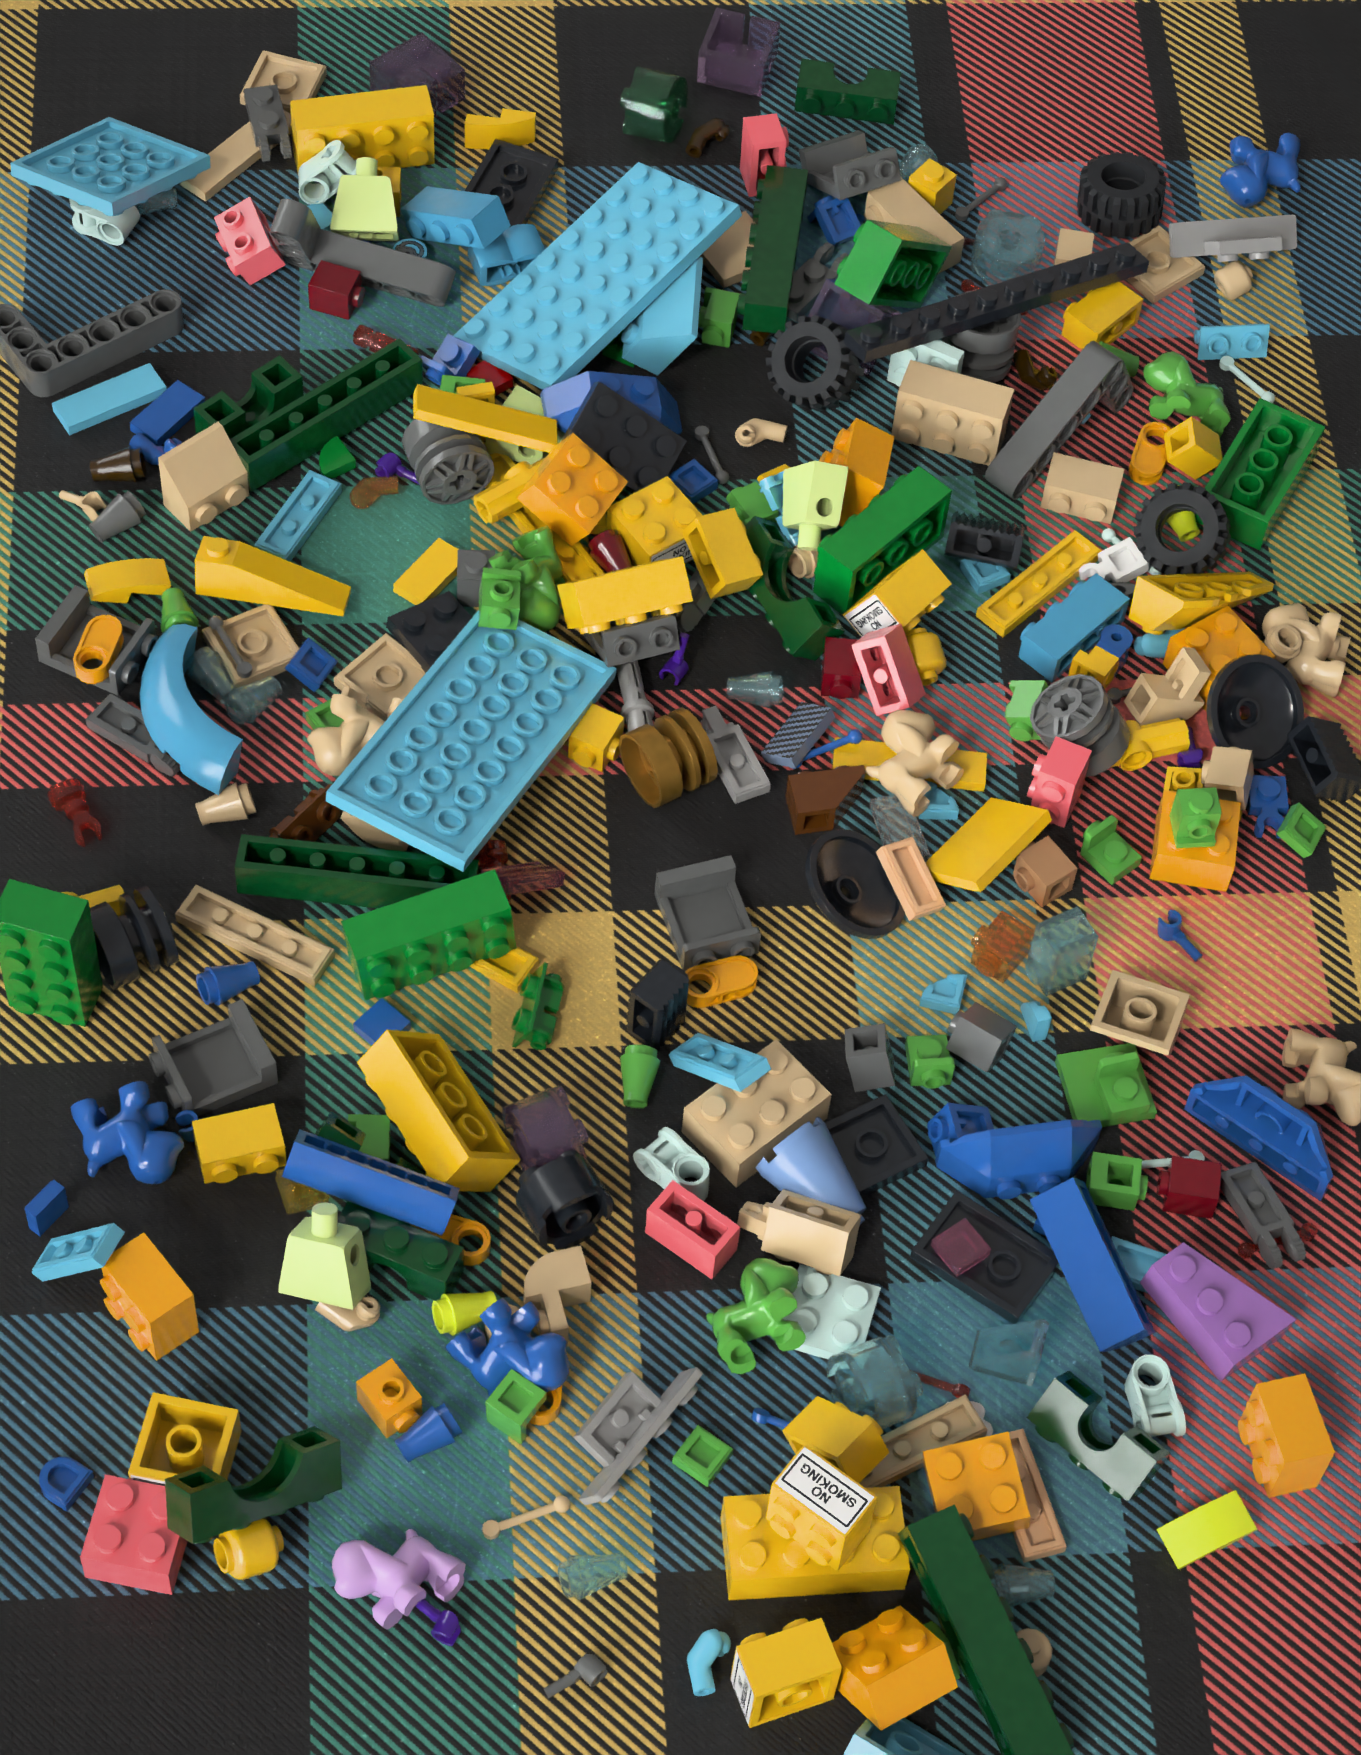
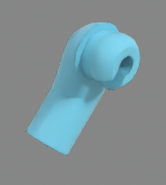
[1133,628,1185,658]
[687,1629,731,1696]

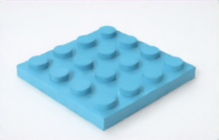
[10,117,211,216]

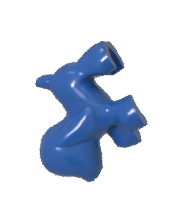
[1220,133,1301,208]
[70,1081,184,1184]
[445,1298,569,1396]

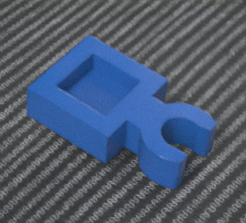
[1247,775,1289,839]

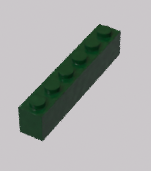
[737,165,808,333]
[230,338,423,492]
[235,834,479,908]
[898,1504,1074,1755]

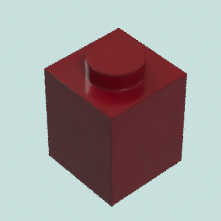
[308,260,365,320]
[821,637,862,699]
[1157,1156,1222,1219]

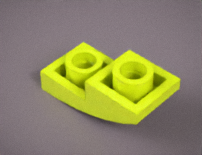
[1156,1490,1258,1570]

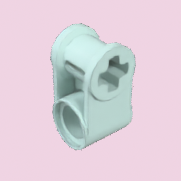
[298,140,357,205]
[69,199,140,246]
[633,1127,710,1201]
[1124,1354,1186,1437]

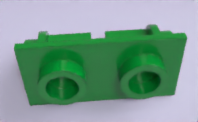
[511,962,564,1050]

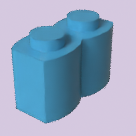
[468,224,545,286]

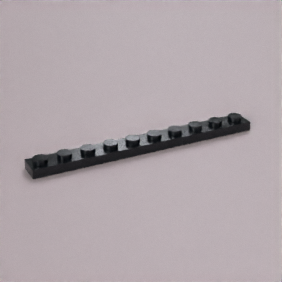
[844,242,1149,363]

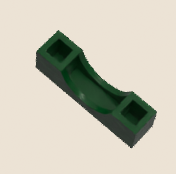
[745,516,845,661]
[165,1426,342,1544]

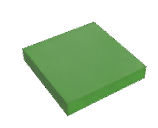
[1055,1043,1157,1127]

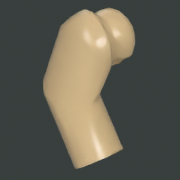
[735,418,788,447]
[315,1296,380,1332]

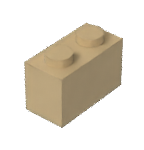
[1040,452,1124,524]

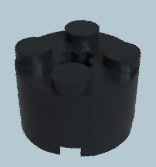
[516,1150,614,1250]

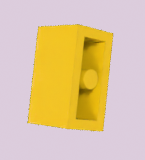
[1061,281,1143,350]
[682,508,763,599]
[192,1103,286,1184]
[782,1396,890,1483]

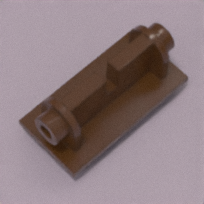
[269,784,343,842]

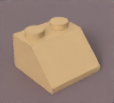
[158,422,249,532]
[1090,970,1190,1056]

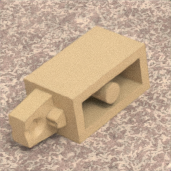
[737,1189,862,1276]

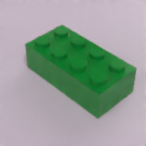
[834,219,952,309]
[1195,398,1325,550]
[813,466,952,615]
[341,869,516,1001]
[0,879,103,1027]

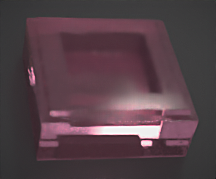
[931,1218,991,1277]

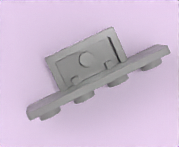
[1169,215,1297,262]
[573,1367,703,1505]

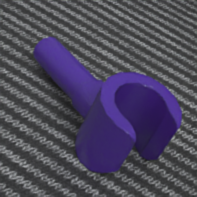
[375,453,420,485]
[659,633,689,686]
[1177,727,1203,768]
[415,1599,461,1646]

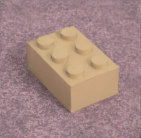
[891,360,1014,466]
[682,1039,832,1187]

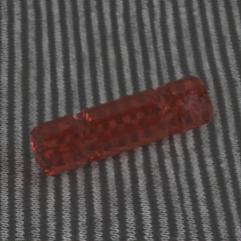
[353,325,419,356]

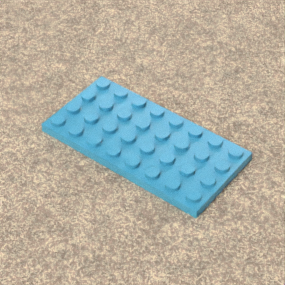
[453,162,742,390]
[326,610,617,872]

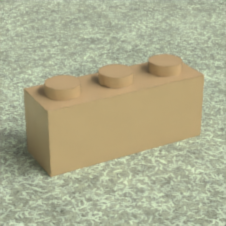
[864,177,964,274]

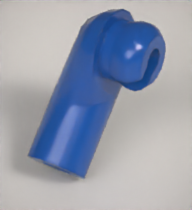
[129,433,182,465]

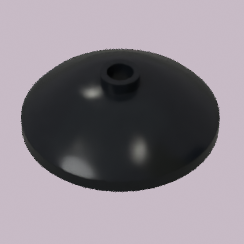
[1206,654,1304,769]
[805,829,905,939]

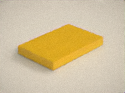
[925,797,1052,893]

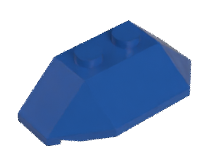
[540,371,682,436]
[1184,1075,1333,1201]
[935,1119,1102,1200]

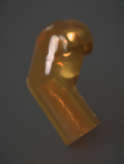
[350,476,398,509]

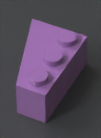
[1140,1242,1297,1382]

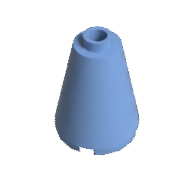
[755,1117,866,1225]

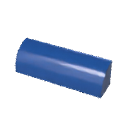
[282,1129,460,1236]
[1029,1177,1156,1352]

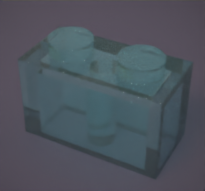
[1025,906,1099,996]

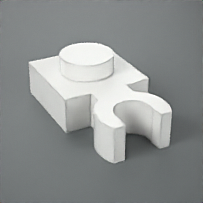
[1079,537,1149,583]

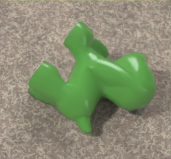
[1143,351,1231,438]
[488,525,565,632]
[706,1258,806,1374]

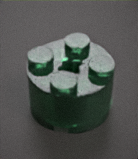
[620,66,688,143]

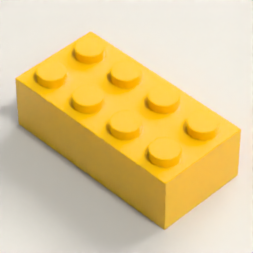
[290,85,434,172]
[357,1029,521,1192]
[720,1486,910,1601]

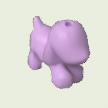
[332,1529,466,1629]

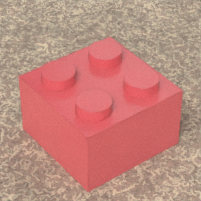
[80,1474,187,1595]

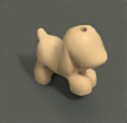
[1262,603,1351,697]
[307,686,403,776]
[866,710,964,817]
[1282,1028,1361,1126]

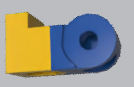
[1068,624,1133,689]

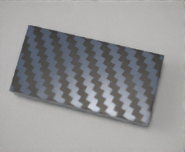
[761,702,836,769]

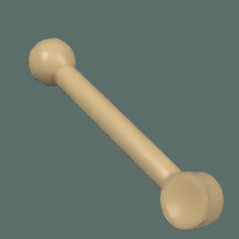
[482,1495,571,1540]

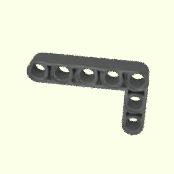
[269,199,456,307]
[0,289,184,397]
[985,341,1134,500]

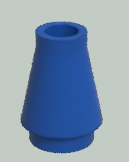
[196,961,260,1006]
[394,1403,462,1463]

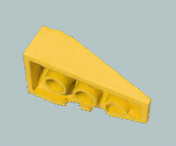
[195,536,351,617]
[1128,572,1274,635]

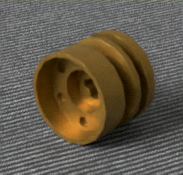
[619,707,718,808]

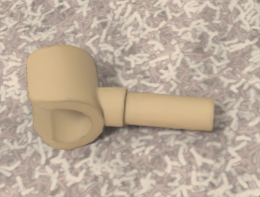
[59,490,107,521]

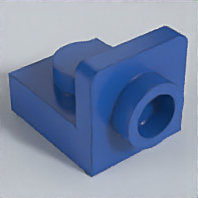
[807,195,861,246]
[420,334,480,386]
[927,1103,994,1157]

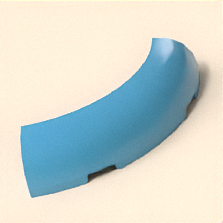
[140,624,243,795]

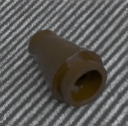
[90,446,147,482]

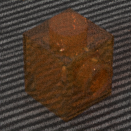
[970,911,1035,984]

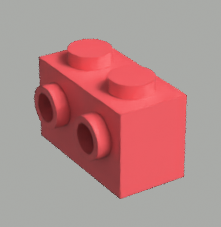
[740,113,789,197]
[214,197,286,285]
[851,623,926,716]
[1027,736,1092,828]
[645,1180,740,1279]

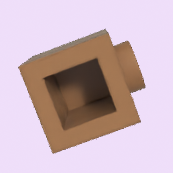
[1013,836,1078,908]

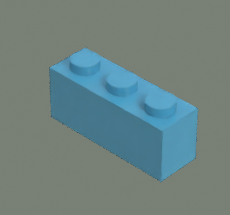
[400,186,511,249]
[1018,573,1130,683]

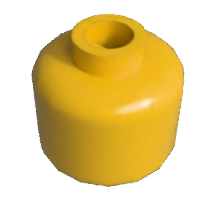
[905,628,946,686]
[213,1518,284,1580]

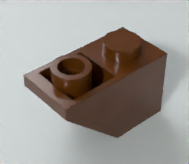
[785,765,865,835]

